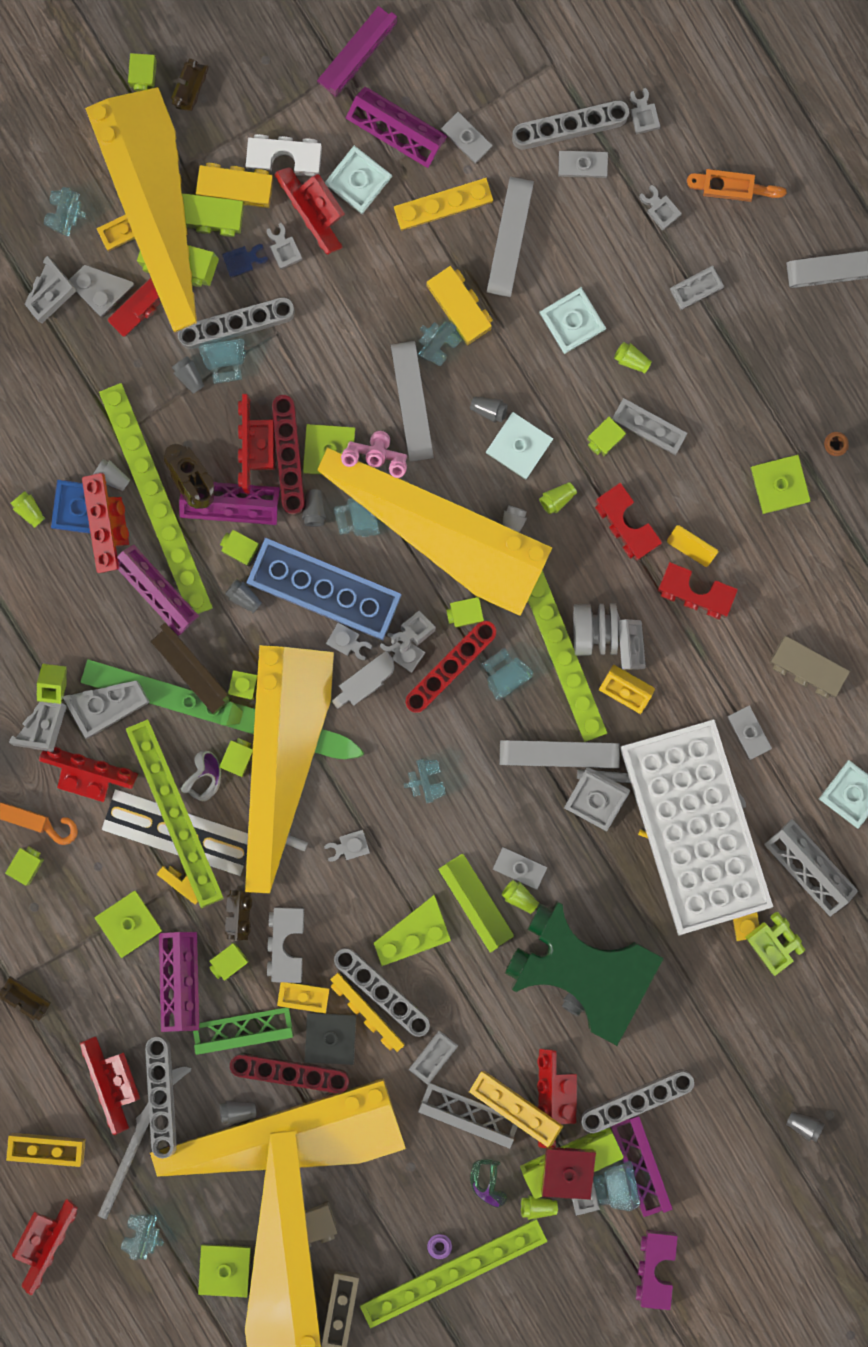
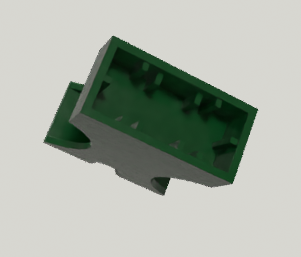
[504,901,664,1046]

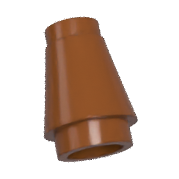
[824,432,849,456]

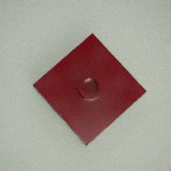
[541,1147,596,1200]

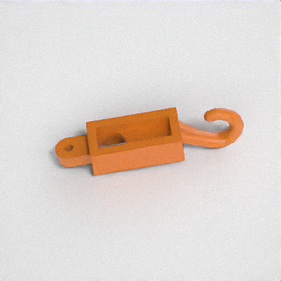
[687,169,787,202]
[0,802,78,845]

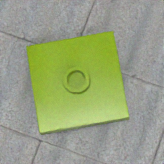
[303,424,355,475]
[750,455,811,514]
[94,890,163,958]
[198,1244,251,1298]

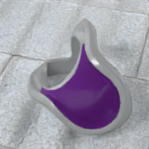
[180,751,221,801]

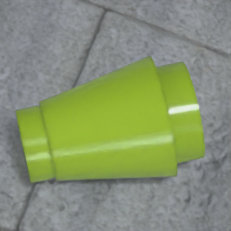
[614,342,652,374]
[539,482,577,514]
[10,491,45,528]
[502,880,539,914]
[521,1195,558,1220]

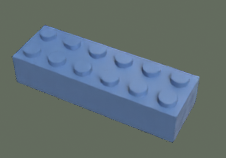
[247,538,402,640]

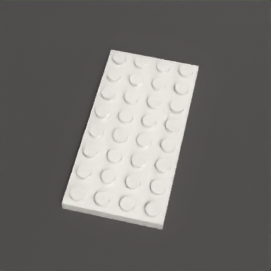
[620,720,773,936]

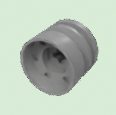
[573,603,620,656]

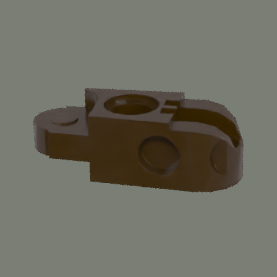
[164,444,214,509]

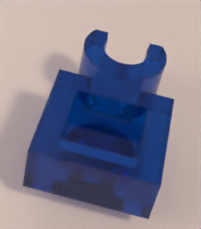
[222,244,268,278]

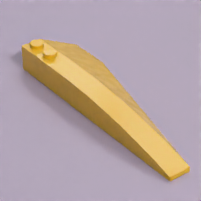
[85,87,197,332]
[317,448,552,616]
[245,645,334,893]
[150,1078,406,1177]
[245,1130,322,1347]

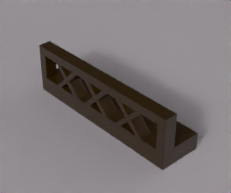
[150,623,232,715]

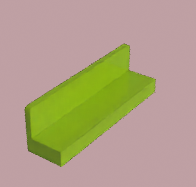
[438,854,514,953]
[520,1127,623,1199]

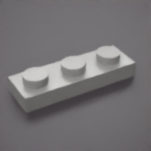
[612,398,687,455]

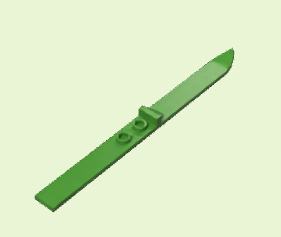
[81,660,364,760]

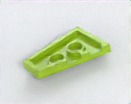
[374,895,451,966]

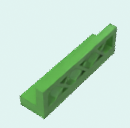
[193,1007,294,1055]

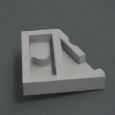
[25,256,77,323]

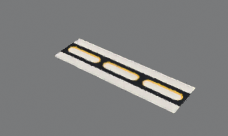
[102,789,248,876]

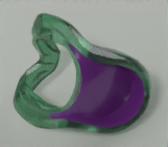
[470,1160,508,1208]

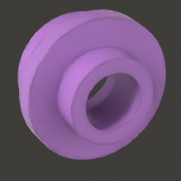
[427,1234,452,1259]

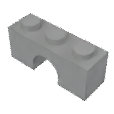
[267,907,304,983]

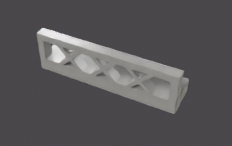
[764,819,858,917]
[418,1083,518,1148]

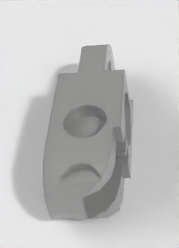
[332,651,395,709]

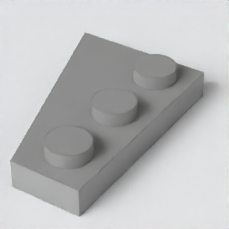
[63,681,150,739]

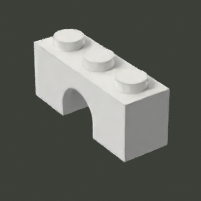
[246,135,322,176]

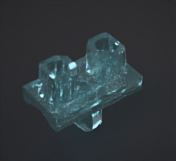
[44,187,86,236]
[418,321,462,366]
[404,759,446,804]
[121,1214,164,1260]

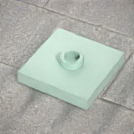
[325,145,392,214]
[539,287,606,354]
[486,412,553,480]
[819,760,868,829]

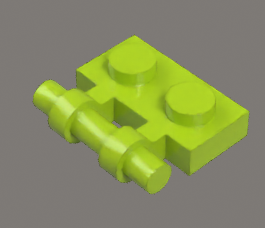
[745,912,805,976]

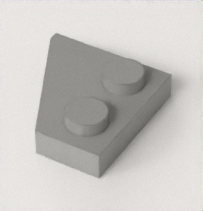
[69,265,135,318]
[9,702,67,752]

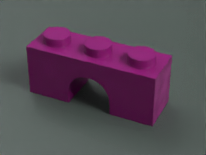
[636,1230,678,1310]

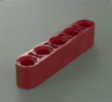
[272,395,305,516]
[230,1053,349,1093]

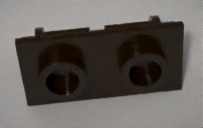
[171,58,209,111]
[225,890,252,940]
[0,976,51,1021]

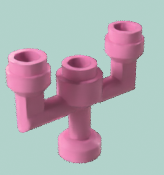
[341,431,407,478]

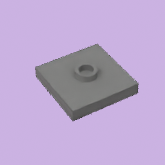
[618,619,646,670]
[564,767,630,831]

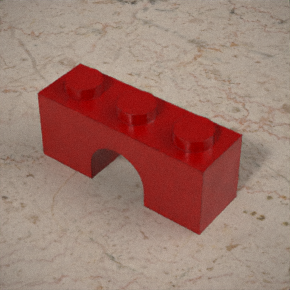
[595,482,662,561]
[657,562,738,620]

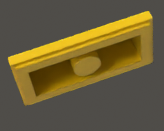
[667,525,718,567]
[599,665,655,714]

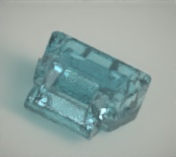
[199,339,246,384]
[333,497,380,537]
[481,648,534,701]
[593,1161,640,1211]

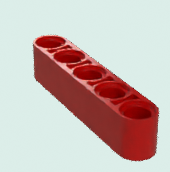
[405,621,496,713]

